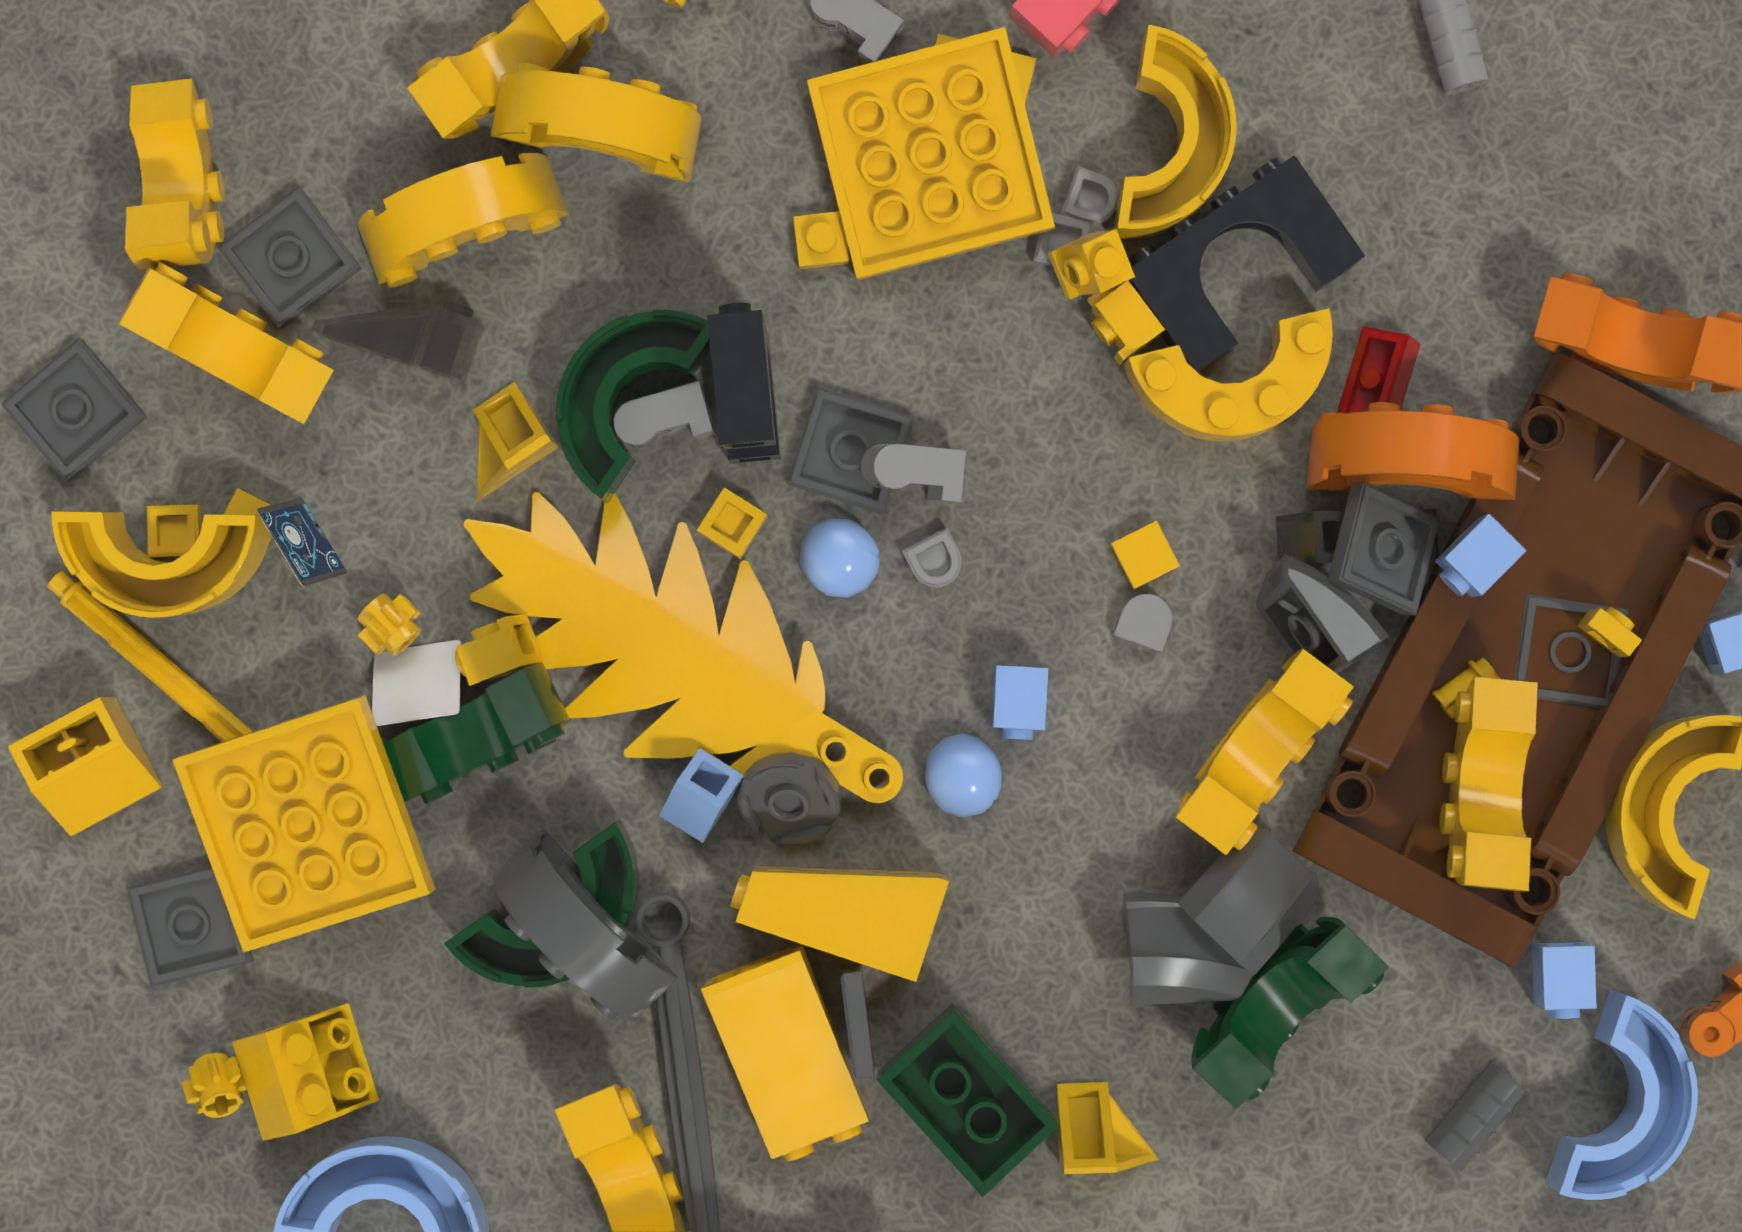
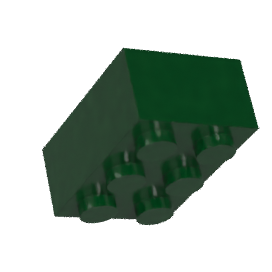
[876,1003,1060,1197]

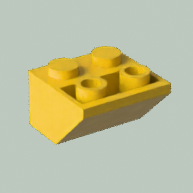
[7,697,164,836]
[232,1003,380,1141]

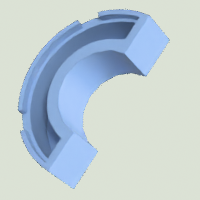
[1545,989,1698,1200]
[273,1136,489,1232]

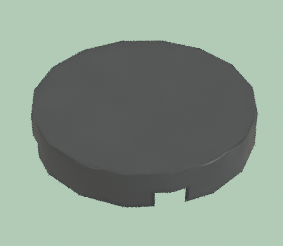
[737,753,842,845]

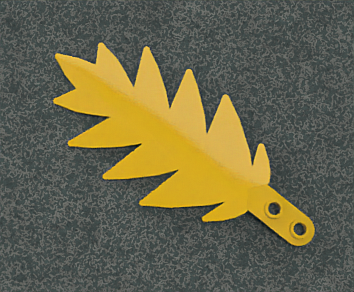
[464,492,903,803]

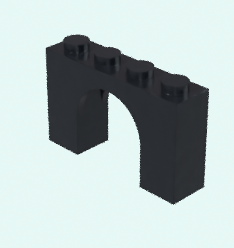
[1125,155,1365,373]
[707,303,781,464]

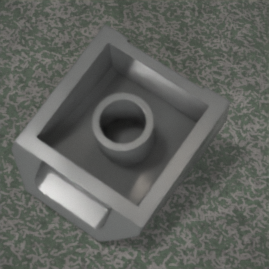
[1256,554,1389,674]
[1177,827,1320,976]
[1122,894,1253,1005]

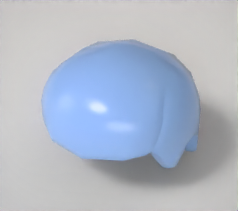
[800,518,880,598]
[925,733,1002,818]

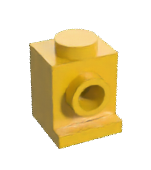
[1048,229,1135,300]
[1087,280,1165,366]
[455,613,544,686]

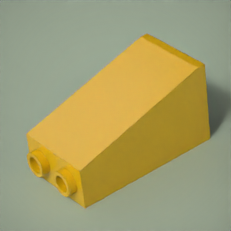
[730,866,949,982]
[701,943,869,1162]

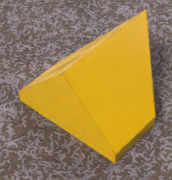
[473,382,558,502]
[1057,1082,1159,1174]

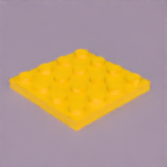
[807,27,1056,280]
[172,695,436,953]

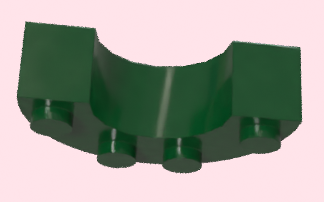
[556,309,711,504]
[383,663,571,804]
[444,820,639,988]
[1191,917,1390,1109]

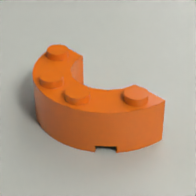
[1534,273,1742,394]
[1307,402,1519,500]

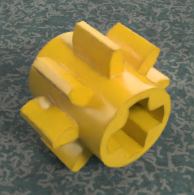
[357,593,421,656]
[182,1053,247,1118]

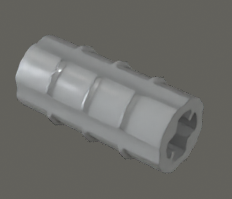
[1419,0,1489,95]

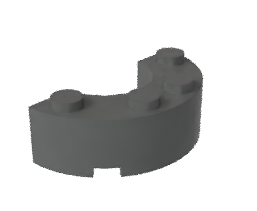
[492,830,678,1021]

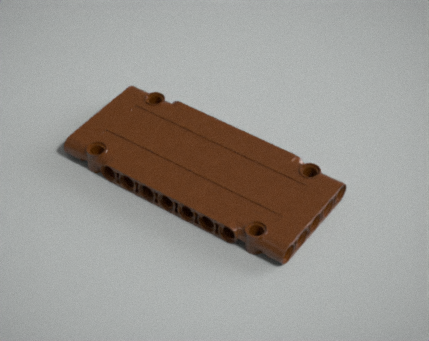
[1293,352,1742,969]

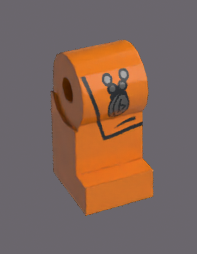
[1679,961,1742,1057]

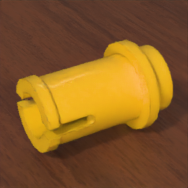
[1432,657,1500,719]

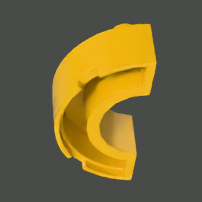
[407,0,609,139]
[1114,25,1237,239]
[491,63,702,182]
[125,78,225,271]
[357,153,569,288]
[118,262,334,424]
[1124,308,1333,442]
[51,511,271,618]
[1175,649,1354,855]
[1440,677,1538,892]
[1605,715,1742,920]
[555,1084,691,1232]

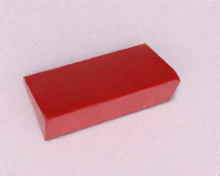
[1337,326,1421,414]

